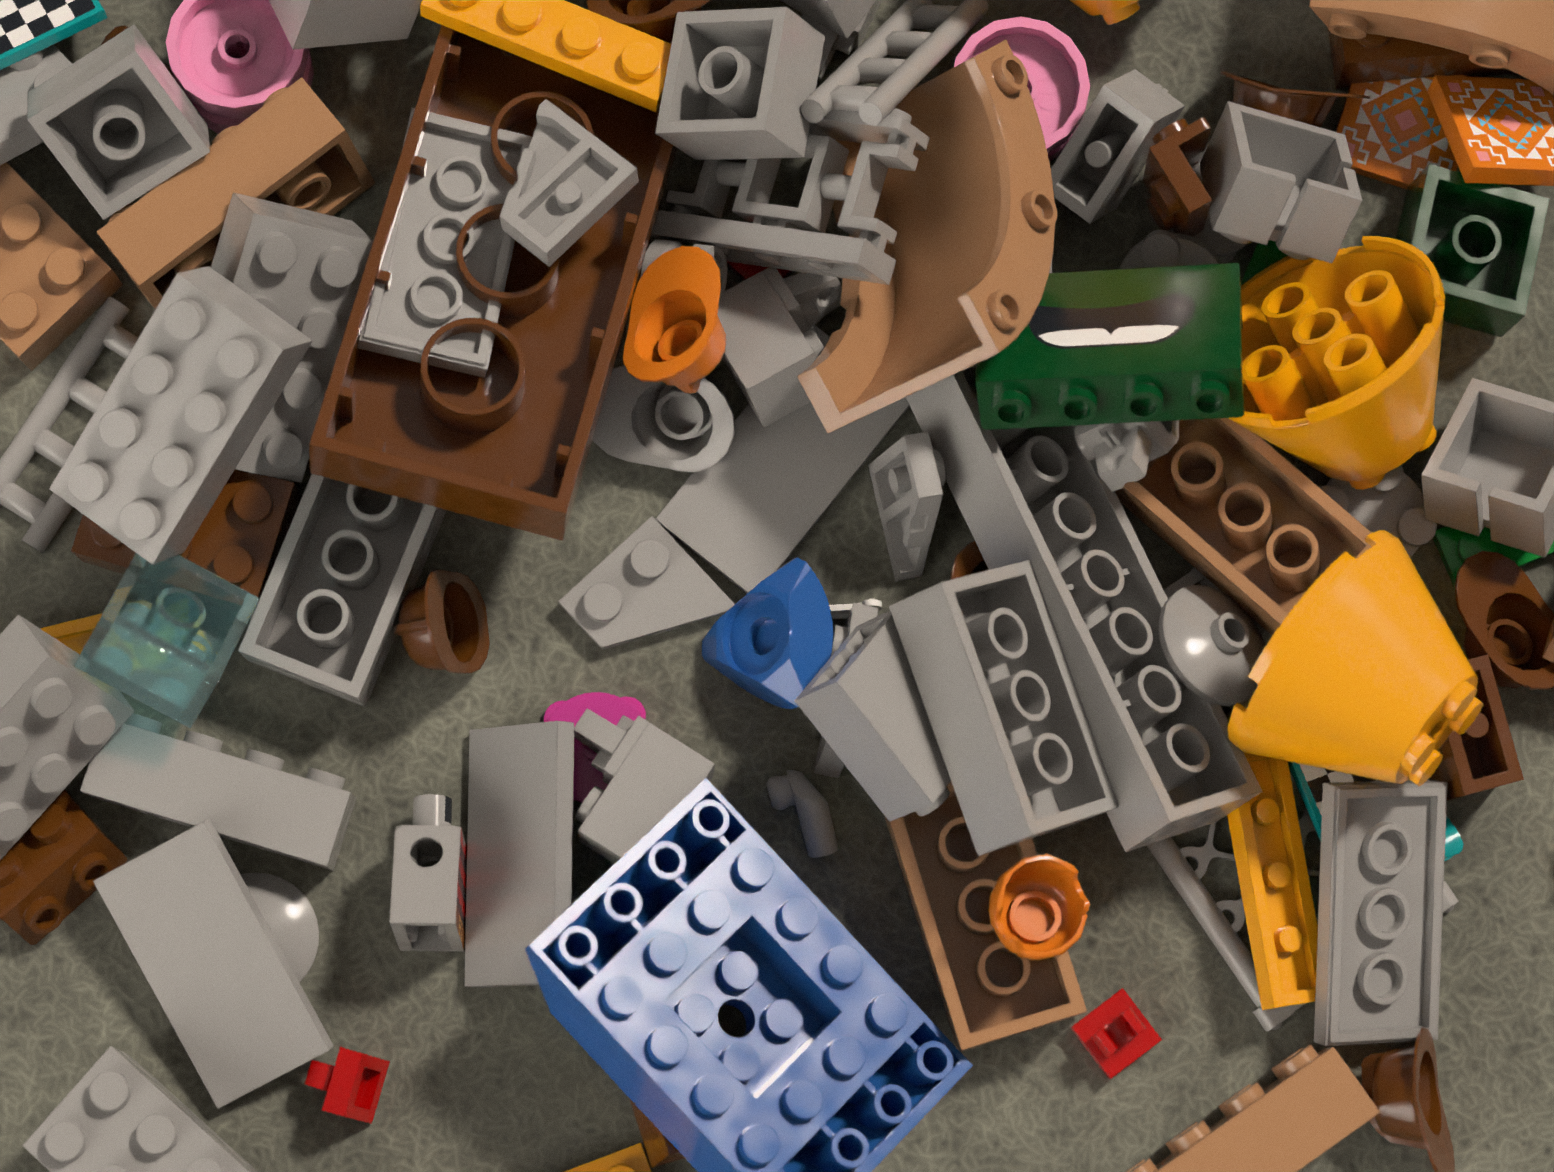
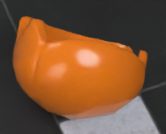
[989,854,1090,961]

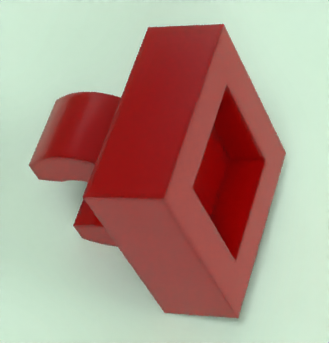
[1070,988,1162,1079]
[304,1047,390,1124]

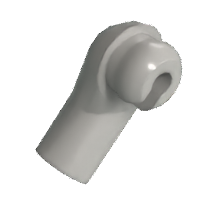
[766,770,839,858]

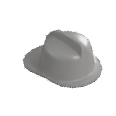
[593,365,735,472]

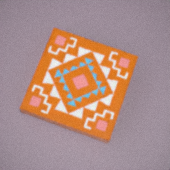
[1336,75,1468,189]
[1427,75,1554,186]

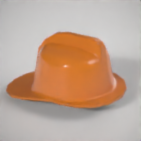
[623,246,726,394]

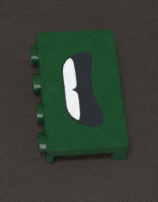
[976,263,1244,430]

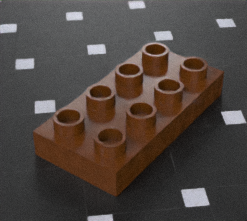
[309,25,677,541]

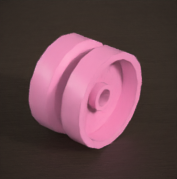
[165,0,314,134]
[953,16,1090,162]

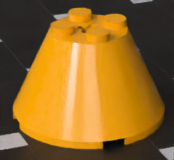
[1228,236,1445,490]
[1228,530,1483,786]

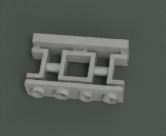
[652,108,930,285]

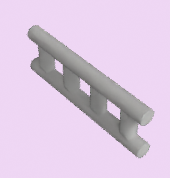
[801,0,988,126]
[0,296,139,554]

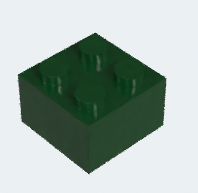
[1396,164,1550,337]

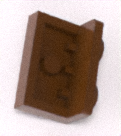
[1142,117,1212,237]
[0,789,128,945]

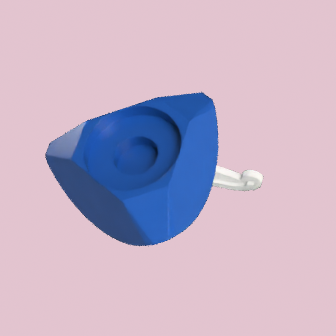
[702,557,882,709]

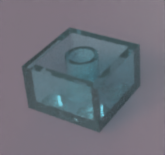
[74,553,260,728]

